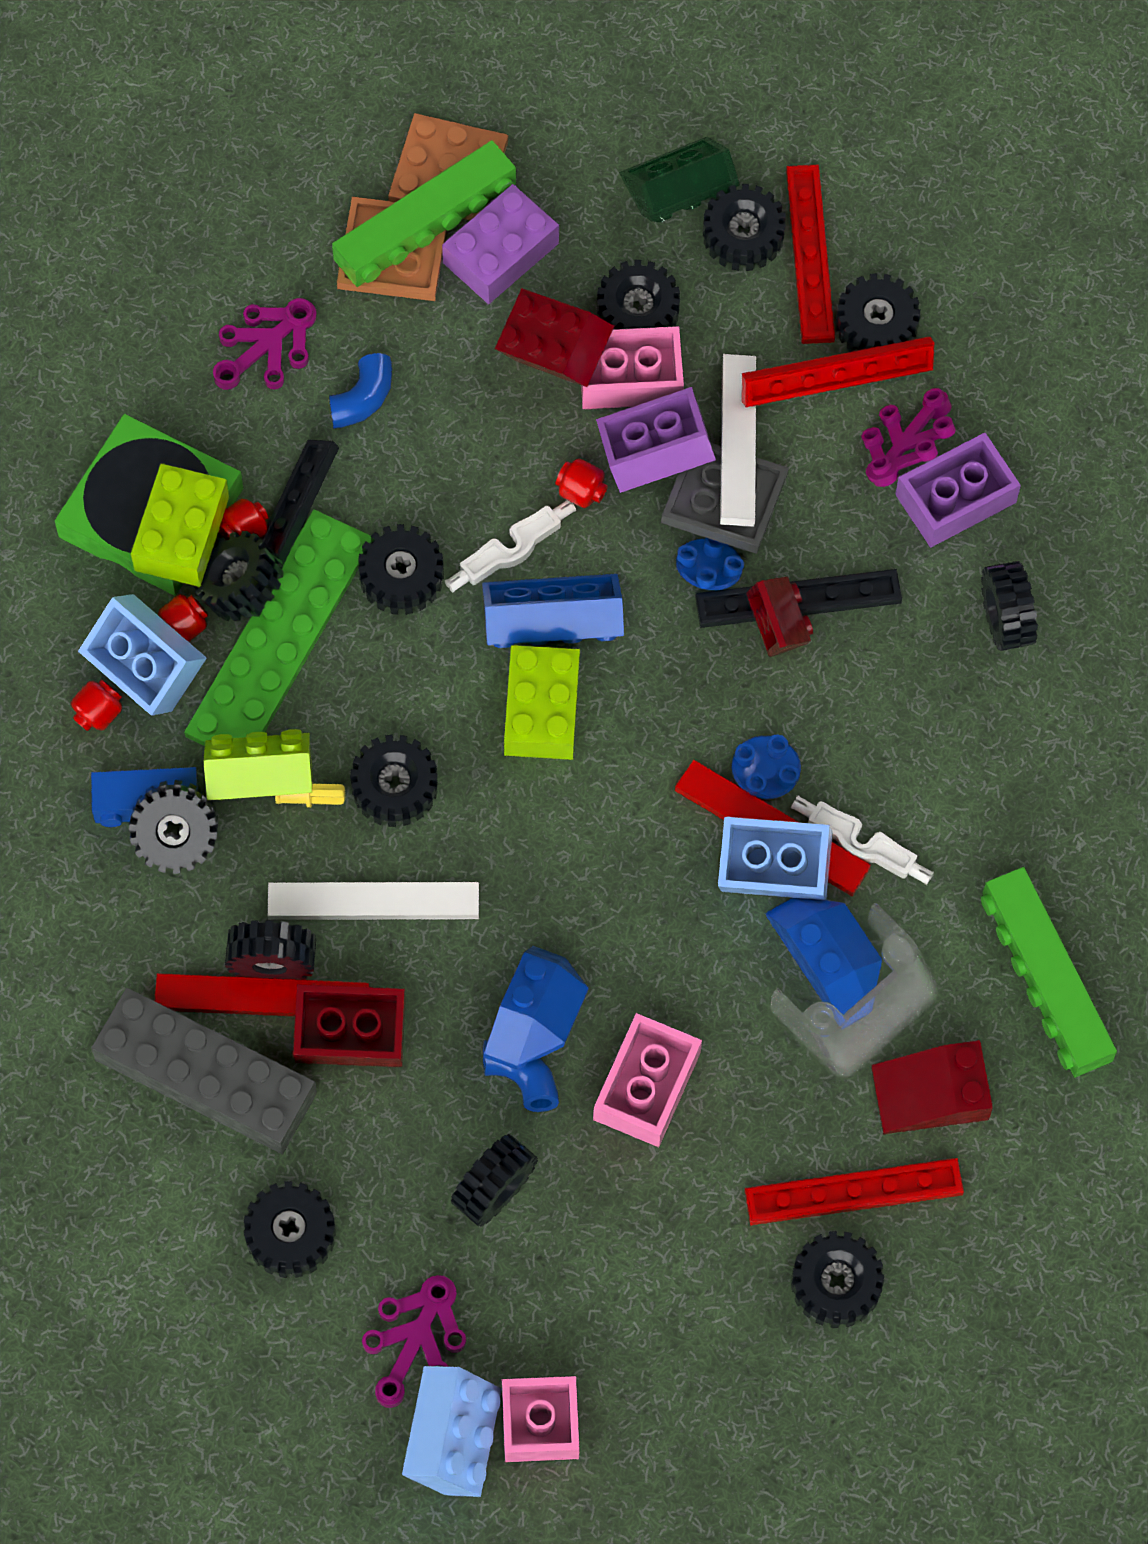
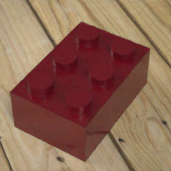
[495,288,614,387]
[293,985,406,1067]

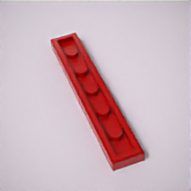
[786,165,835,344]
[741,337,934,407]
[675,760,871,897]
[155,973,369,1017]
[744,1158,964,1225]

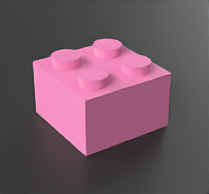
[502,1376,579,1462]

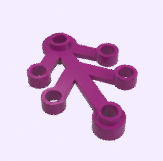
[213,298,317,390]
[861,388,956,487]
[362,1275,466,1408]

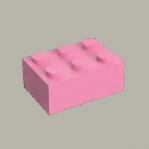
[581,326,684,409]
[593,1013,702,1147]

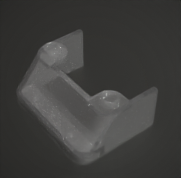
[770,903,939,1078]

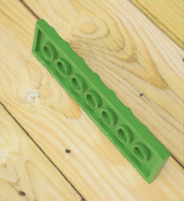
[184,509,371,746]

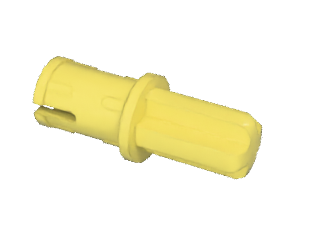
[275,781,346,808]

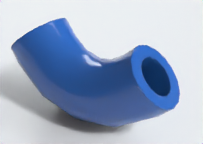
[329,353,392,429]
[483,1040,559,1112]

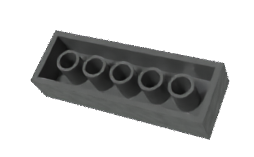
[91,987,317,1155]

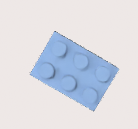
[78,594,207,716]
[718,817,832,900]
[402,1366,502,1497]

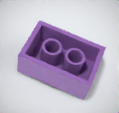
[442,184,559,304]
[596,387,716,493]
[895,433,1021,548]

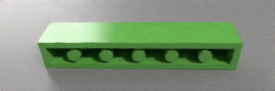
[332,140,516,287]
[981,867,1117,1078]

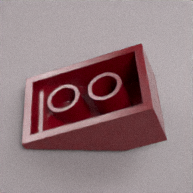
[746,576,813,657]
[871,1040,993,1134]

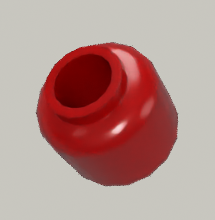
[555,458,608,508]
[218,498,268,540]
[157,594,209,642]
[71,679,122,731]

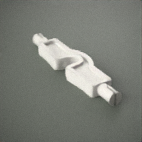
[445,500,576,593]
[791,795,934,885]

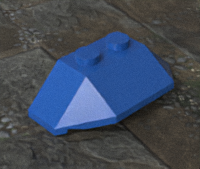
[765,898,882,1029]
[483,946,588,1070]

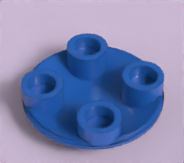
[676,538,744,590]
[732,735,801,799]

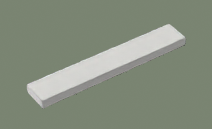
[720,354,756,527]
[268,882,479,920]

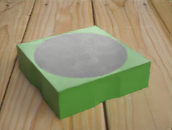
[55,414,244,596]

